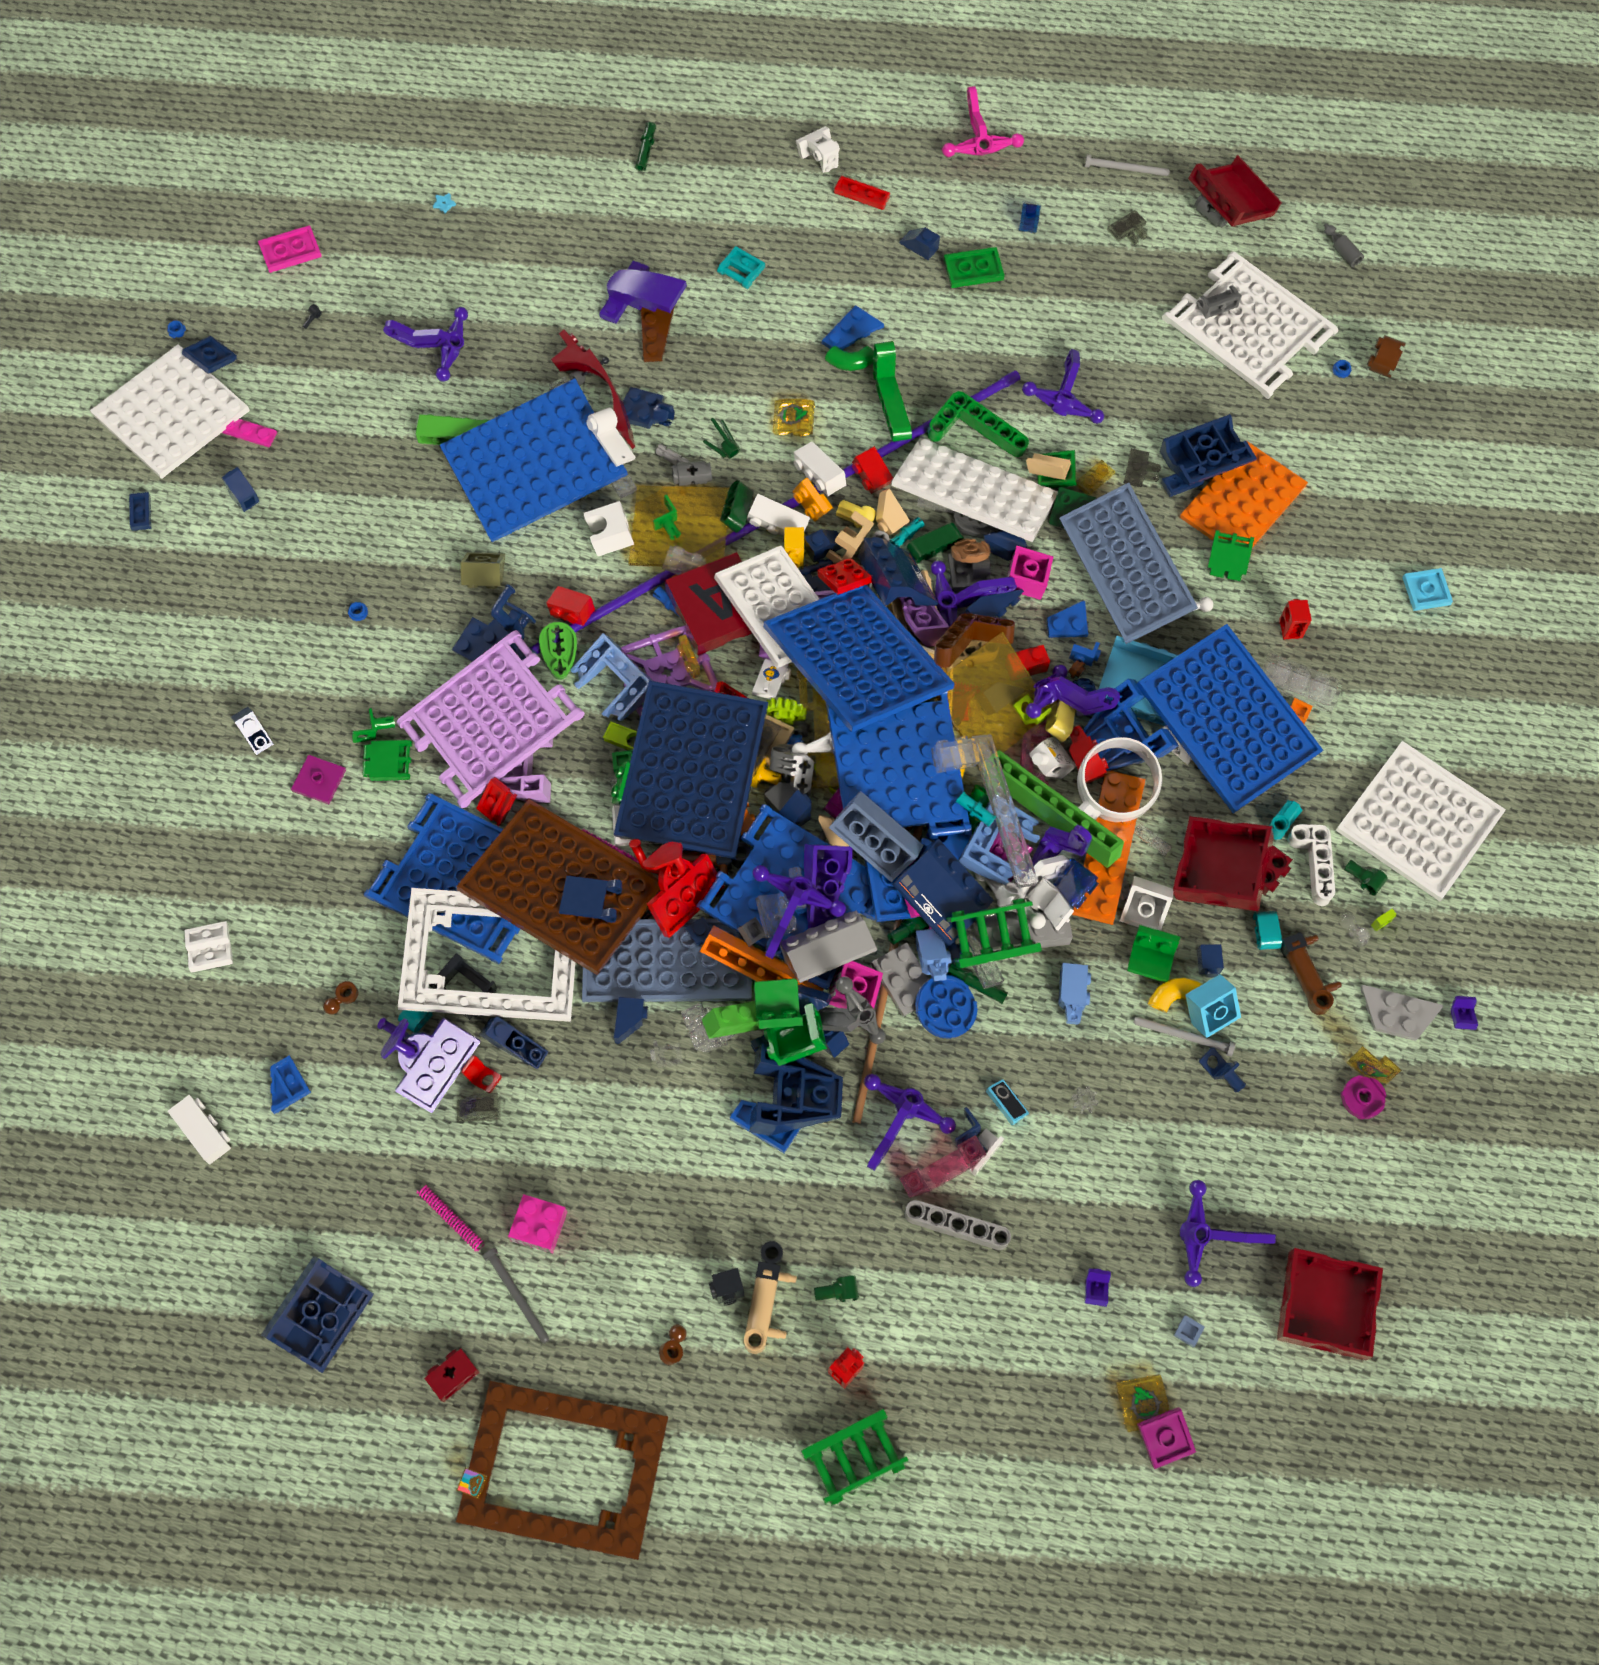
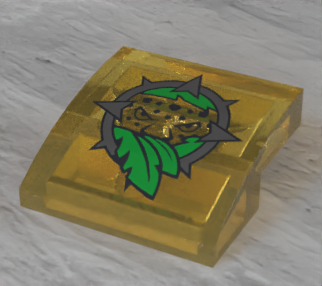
[773,399,815,436]
[1347,1046,1401,1084]
[1116,1374,1170,1432]

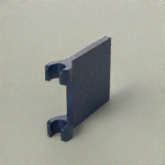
[559,876,622,923]

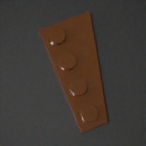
[641,306,675,362]

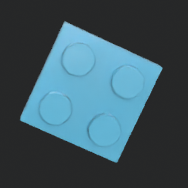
[1402,568,1453,611]

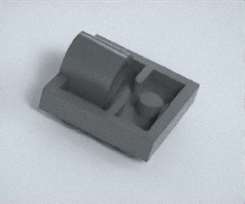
[948,554,991,591]

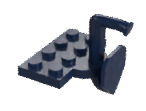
[452,584,537,662]

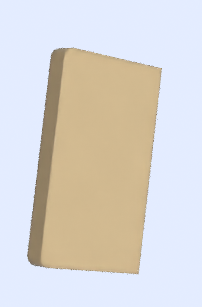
[1026,453,1071,480]

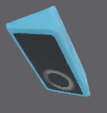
[986,1079,1029,1126]

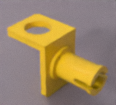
[751,757,782,788]

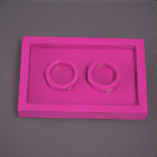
[258,225,322,273]

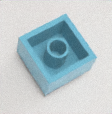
[1186,974,1241,1038]

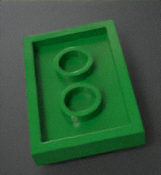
[943,247,1005,288]

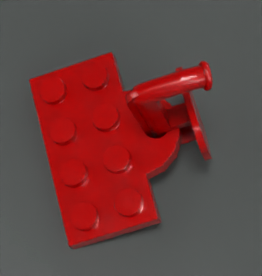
[629,839,725,938]

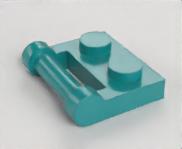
[717,246,765,289]

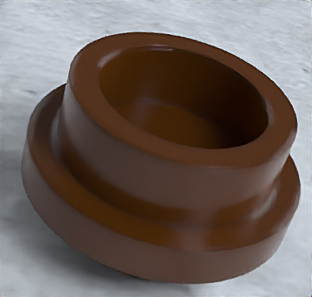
[1068,660,1086,679]

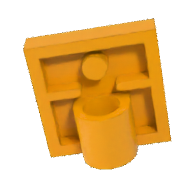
[792,477,833,522]

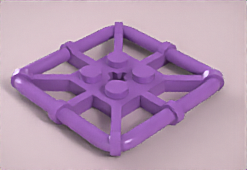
[621,626,718,717]

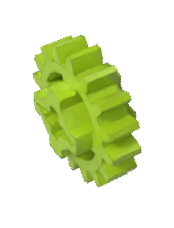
[766,697,807,725]

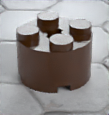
[1367,335,1406,378]

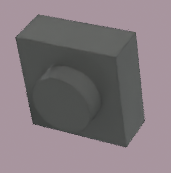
[738,917,767,946]

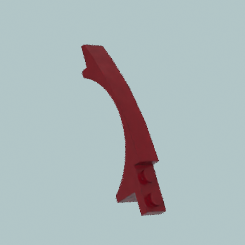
[551,329,635,449]

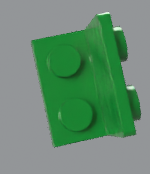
[1127,925,1180,982]
[754,978,803,1029]

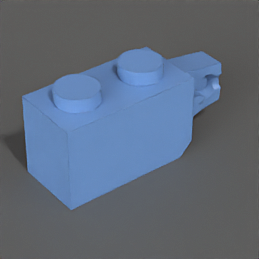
[916,929,951,981]
[1058,963,1091,1025]

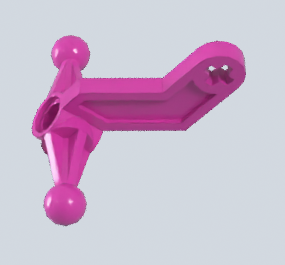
[942,86,1024,157]

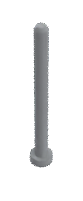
[1085,154,1170,176]
[1133,1017,1236,1057]

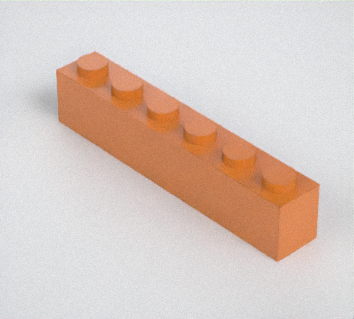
[700,926,824,991]

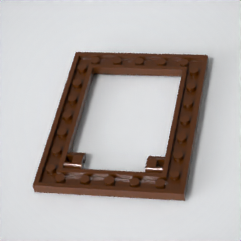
[456,1381,668,1560]

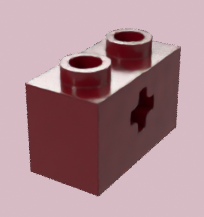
[424,1349,480,1402]

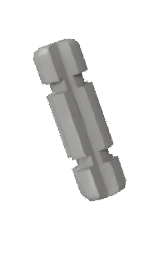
[656,444,690,465]

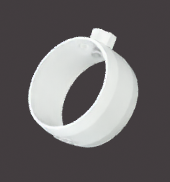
[1077,737,1162,822]

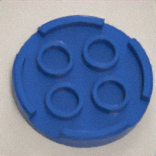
[915,975,977,1039]

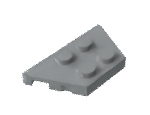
[1361,985,1443,1041]

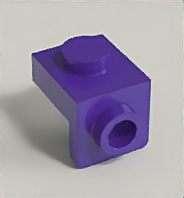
[1451,996,1478,1030]
[1084,1268,1111,1307]

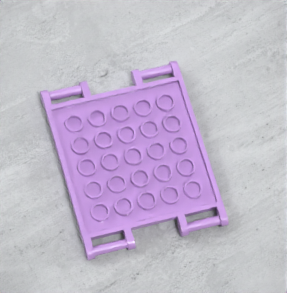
[397,630,584,808]

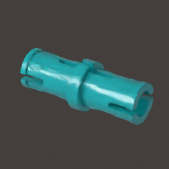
[889,517,925,547]
[956,791,996,827]

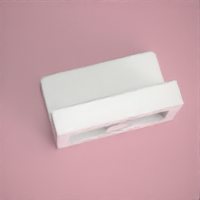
[959,1129,1005,1176]

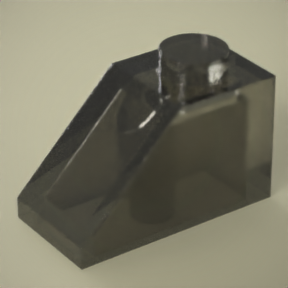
[457,1093,501,1122]

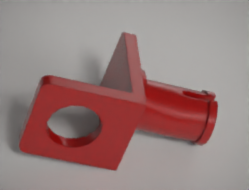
[461,1055,502,1094]

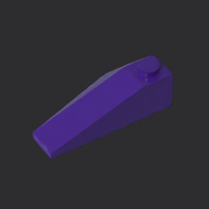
[804,844,853,929]

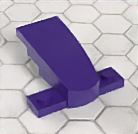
[599,261,687,324]

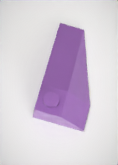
[900,597,949,647]

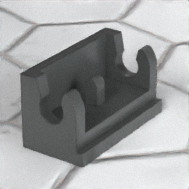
[1196,285,1242,319]

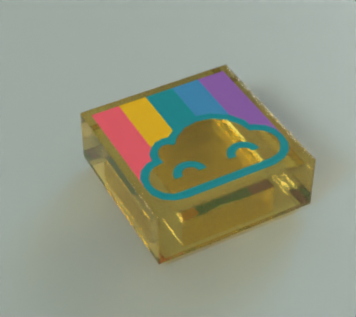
[456,1467,488,1499]

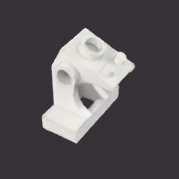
[796,126,840,173]

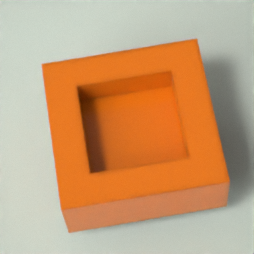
[1290,698,1313,724]

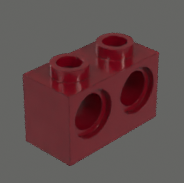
[1262,845,1293,895]

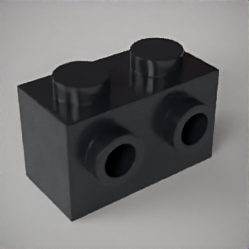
[709,1267,744,1306]

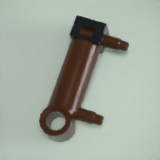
[1280,932,1342,1015]

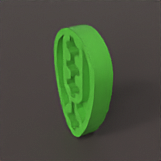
[539,622,577,680]

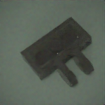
[1107,210,1147,245]
[1123,448,1161,488]

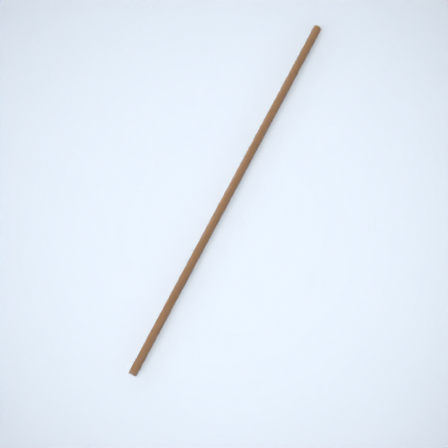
[852,825,924,1124]

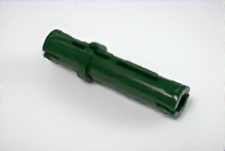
[635,122,656,171]
[947,963,1008,1004]

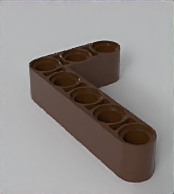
[934,613,1015,668]

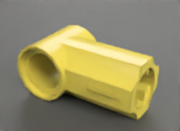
[836,500,876,528]

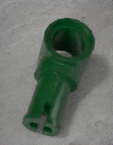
[1344,860,1388,896]
[887,916,929,945]
[814,1275,859,1302]

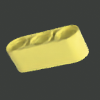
[1045,699,1075,742]

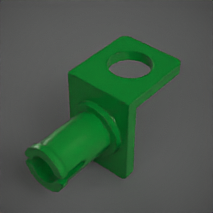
[653,494,681,540]
[352,708,395,743]

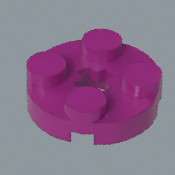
[1341,1076,1386,1119]

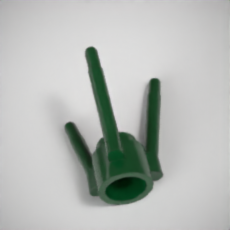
[703,418,740,459]

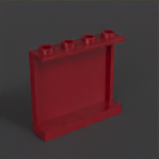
[1188,155,1282,227]

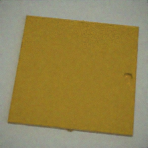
[628,486,729,567]
[936,632,1049,768]

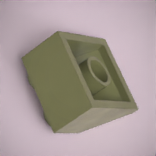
[460,552,505,589]

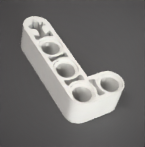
[1287,824,1335,906]

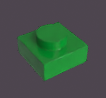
[612,750,632,774]

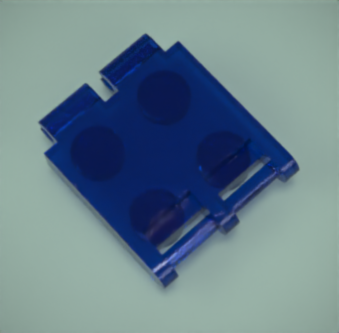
[1053,858,1099,909]

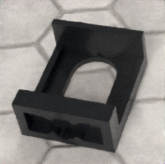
[429,953,497,1020]

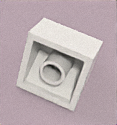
[1120,876,1174,931]

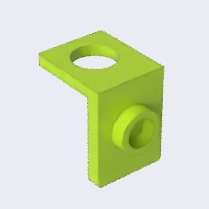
[1013,694,1052,725]

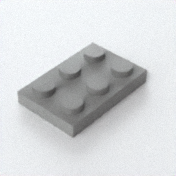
[870,943,930,1017]

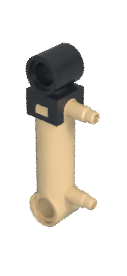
[744,1241,797,1354]

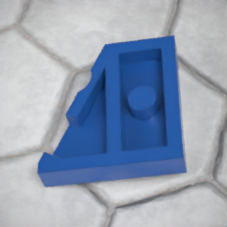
[1047,601,1088,638]
[270,1055,311,1114]

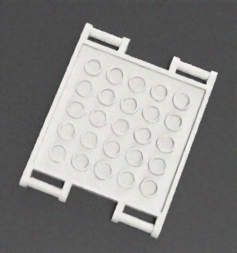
[1162,251,1338,399]

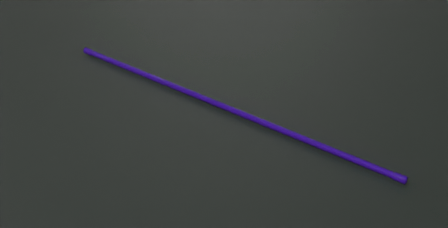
[529,370,1020,654]

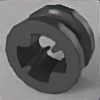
[792,721,810,738]

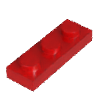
[834,176,890,210]

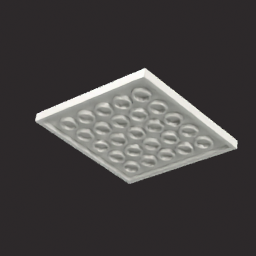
[90,344,250,479]
[1336,741,1506,901]

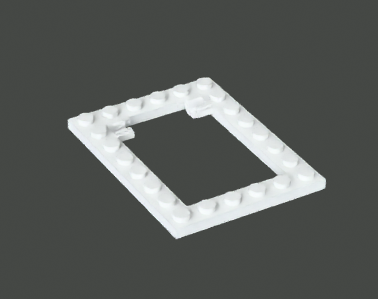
[398,888,575,1022]

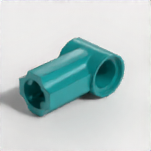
[1269,800,1302,840]

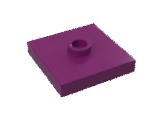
[291,755,346,805]
[1137,1407,1196,1469]

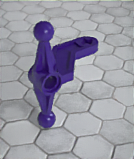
[383,307,468,382]
[1022,349,1105,424]
[931,561,1017,627]
[1026,665,1120,719]
[1020,825,1092,878]
[753,865,846,959]
[864,1074,956,1171]
[1180,1179,1276,1287]

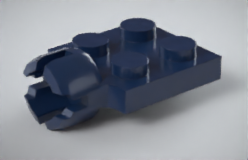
[623,387,675,429]

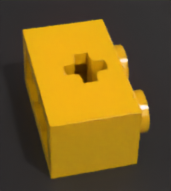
[784,527,804,568]

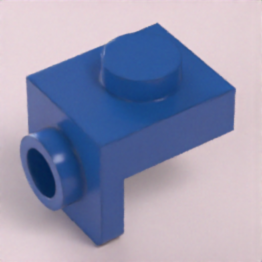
[1069,641,1101,666]

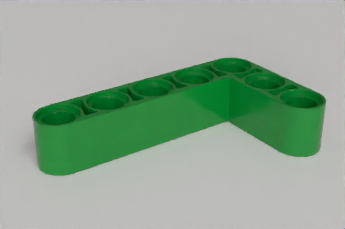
[873,341,912,442]
[927,391,1029,457]

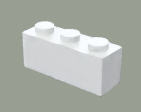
[794,441,846,496]
[746,494,810,537]
[168,1095,231,1165]

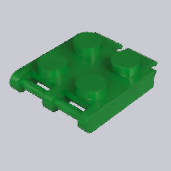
[1207,530,1254,581]
[362,740,412,781]

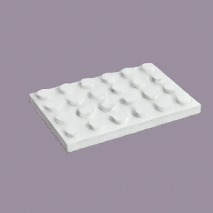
[714,546,820,668]

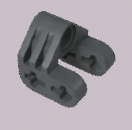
[769,744,814,794]

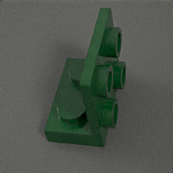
[1049,487,1097,528]

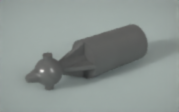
[1324,223,1364,267]

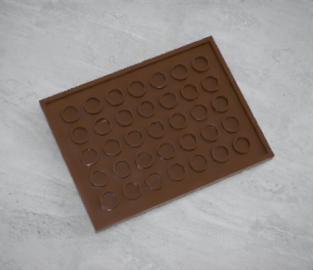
[457,799,660,975]

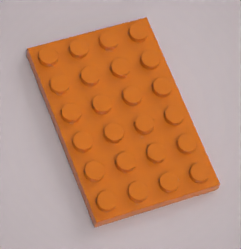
[1179,441,1308,548]

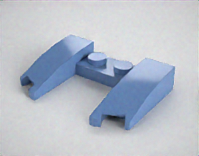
[571,633,653,721]
[958,795,1040,885]

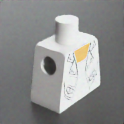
[1029,736,1076,779]

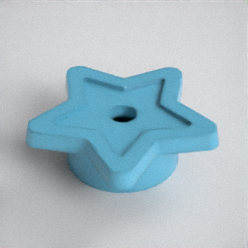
[433,193,456,213]

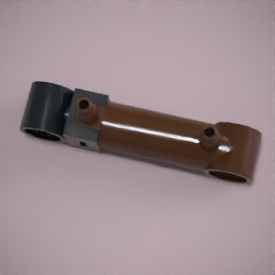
[652,842,751,875]

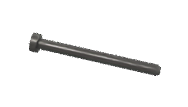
[482,1247,549,1343]

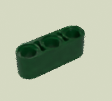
[720,480,754,533]
[907,523,964,564]

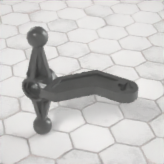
[818,976,886,1044]

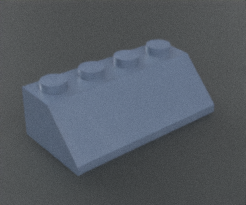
[829,791,923,882]

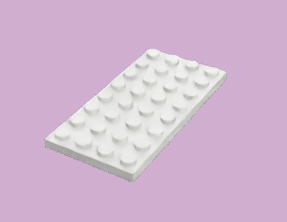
[891,437,1058,542]

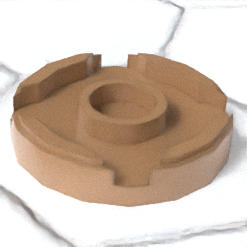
[951,539,990,563]

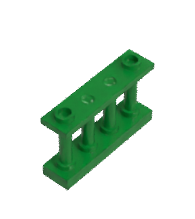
[946,898,1042,968]
[801,1409,909,1506]

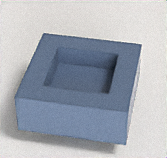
[1173,1315,1205,1348]

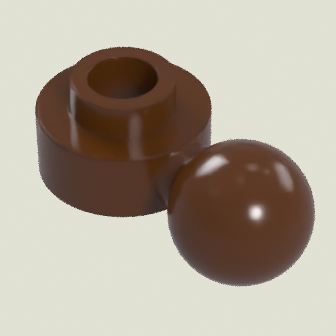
[323,981,359,1015]
[659,1324,687,1365]

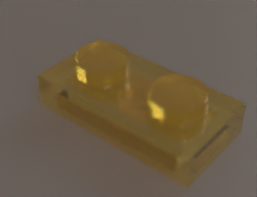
[1076,460,1115,495]
[677,634,701,679]

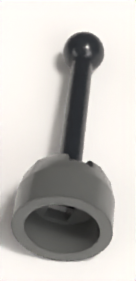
[569,357,609,386]

